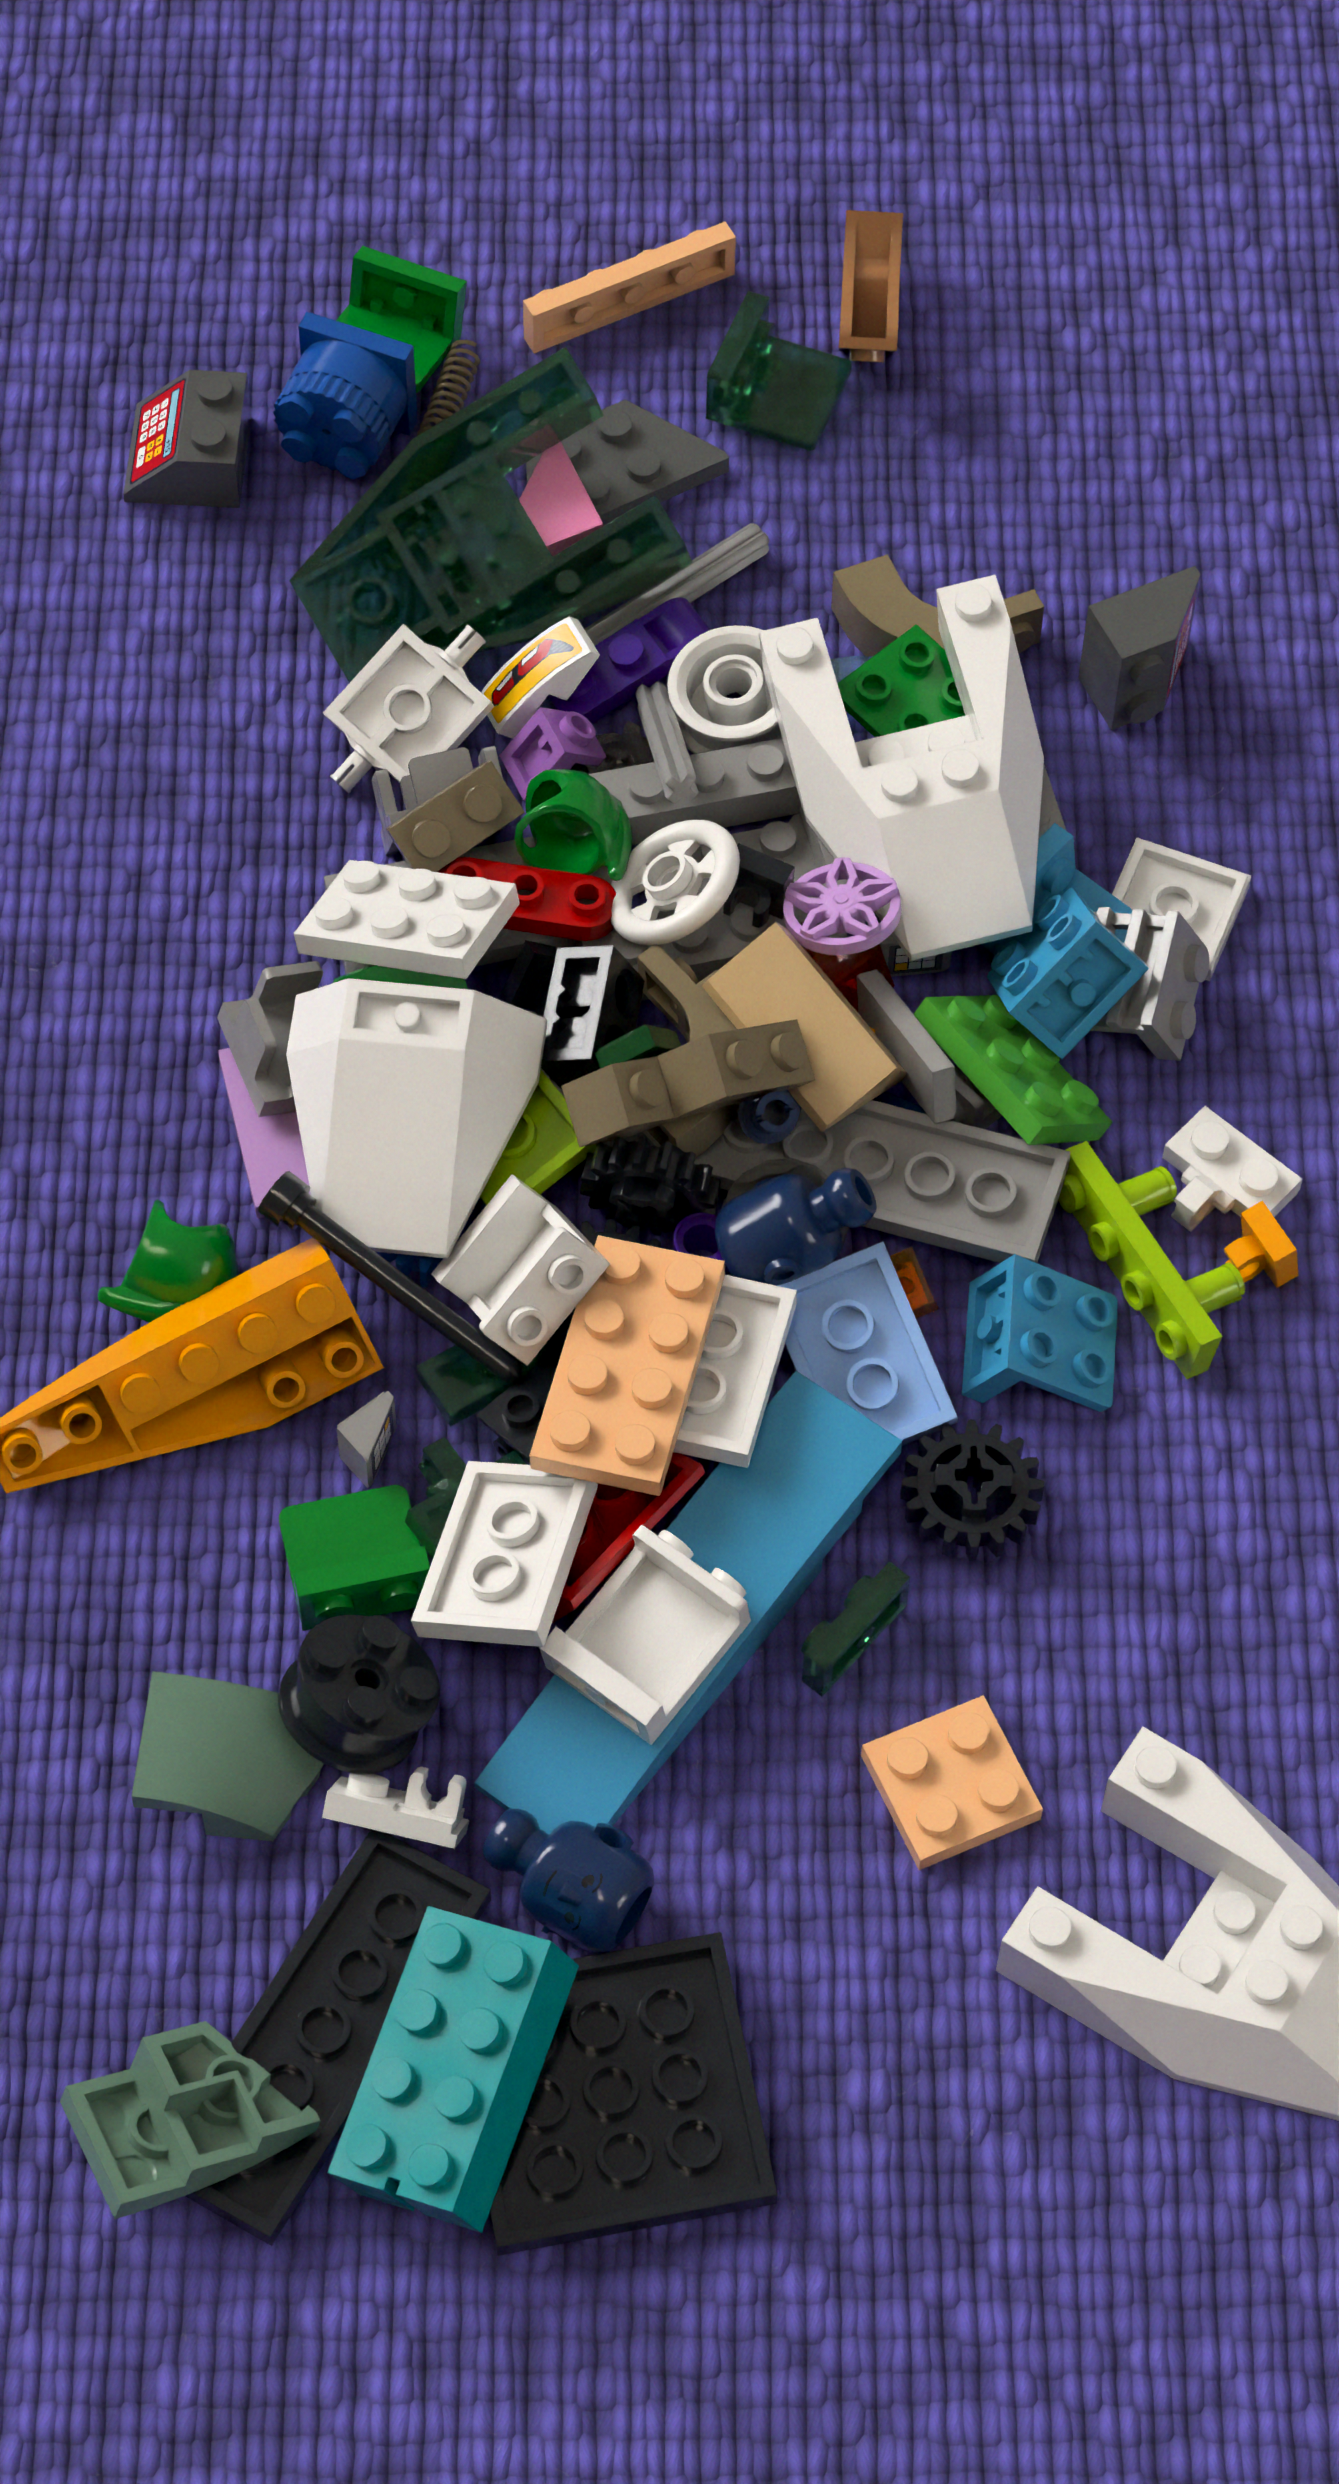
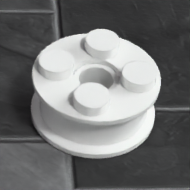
[667,625,782,754]

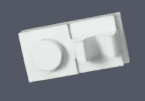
[322,1767,469,1849]

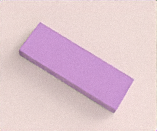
[218,1048,311,1219]

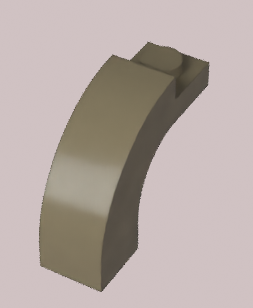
[831,554,1044,659]
[637,944,739,1158]

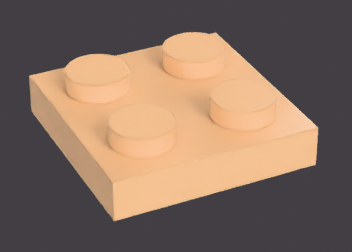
[861,1695,1043,1870]

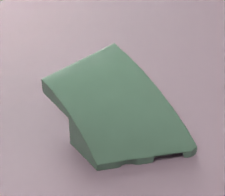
[131,1671,324,1841]
[60,2021,321,2219]

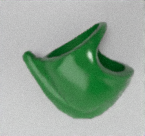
[514,769,632,881]
[98,1199,238,1323]

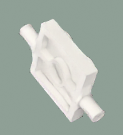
[323,624,494,793]

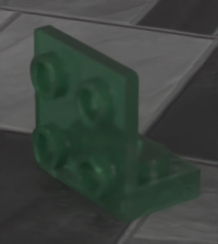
[706,291,852,451]

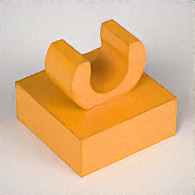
[1224,1201,1298,1288]

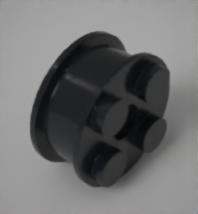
[278,1615,440,1774]

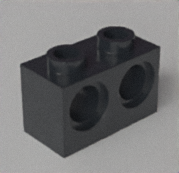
[541,945,645,1089]

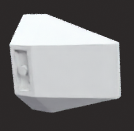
[286,978,547,1259]

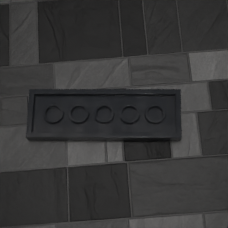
[186,1829,492,2246]

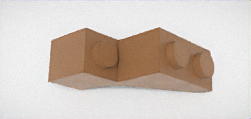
[838,210,903,363]

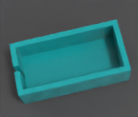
[327,1906,579,2233]

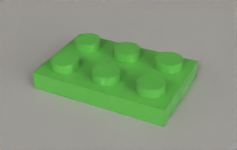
[914,995,1113,1145]

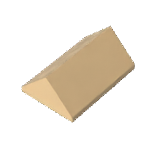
[702,922,907,1132]

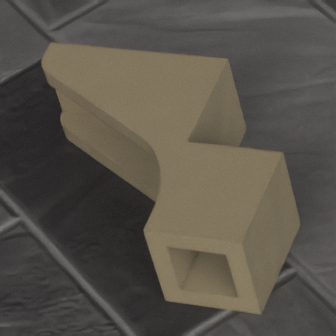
[561,1019,815,1147]

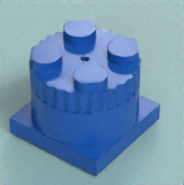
[273,312,418,479]

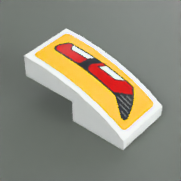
[481,616,600,739]

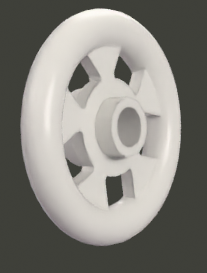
[611,820,740,946]

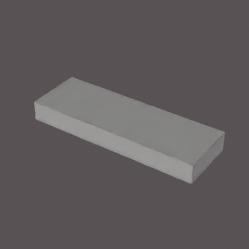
[856,969,956,1124]

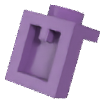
[499,707,606,801]

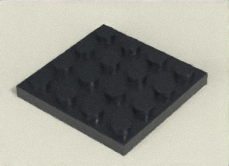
[490,1932,777,2256]

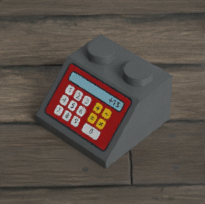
[123,370,252,508]
[1078,566,1201,730]

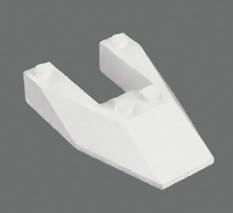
[759,575,1044,961]
[996,1726,1339,2121]

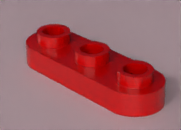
[437,857,617,941]

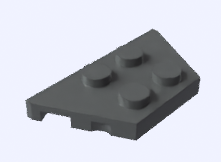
[525,399,729,528]

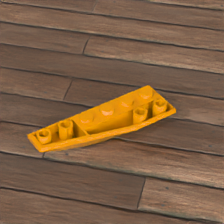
[0,1237,384,1494]

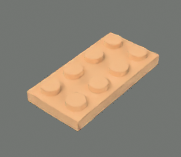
[529,1235,725,1496]

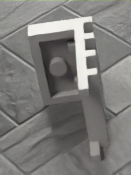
[1090,907,1209,1061]

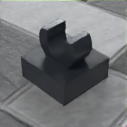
[723,843,795,928]
[501,940,561,1016]

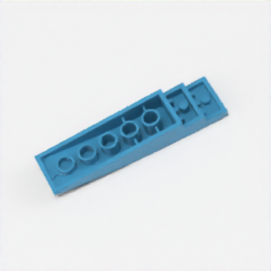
[474,1371,903,1834]

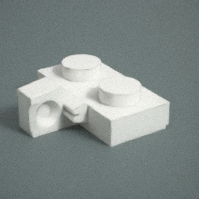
[1162,1106,1302,1232]

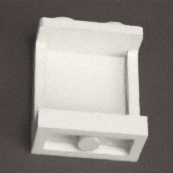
[431,1174,610,1366]
[539,1525,751,1745]

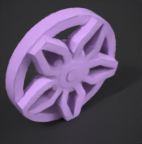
[783,857,902,955]

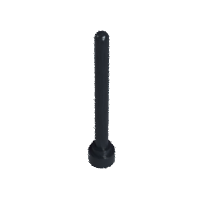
[258,1171,523,1383]

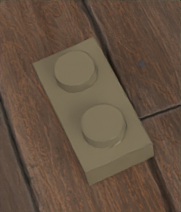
[385,760,525,872]

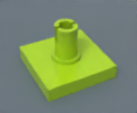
[480,1070,596,1205]

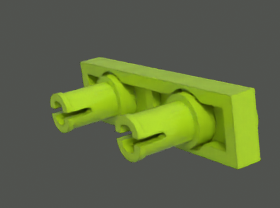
[1058,1141,1245,1379]

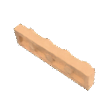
[523,221,736,354]

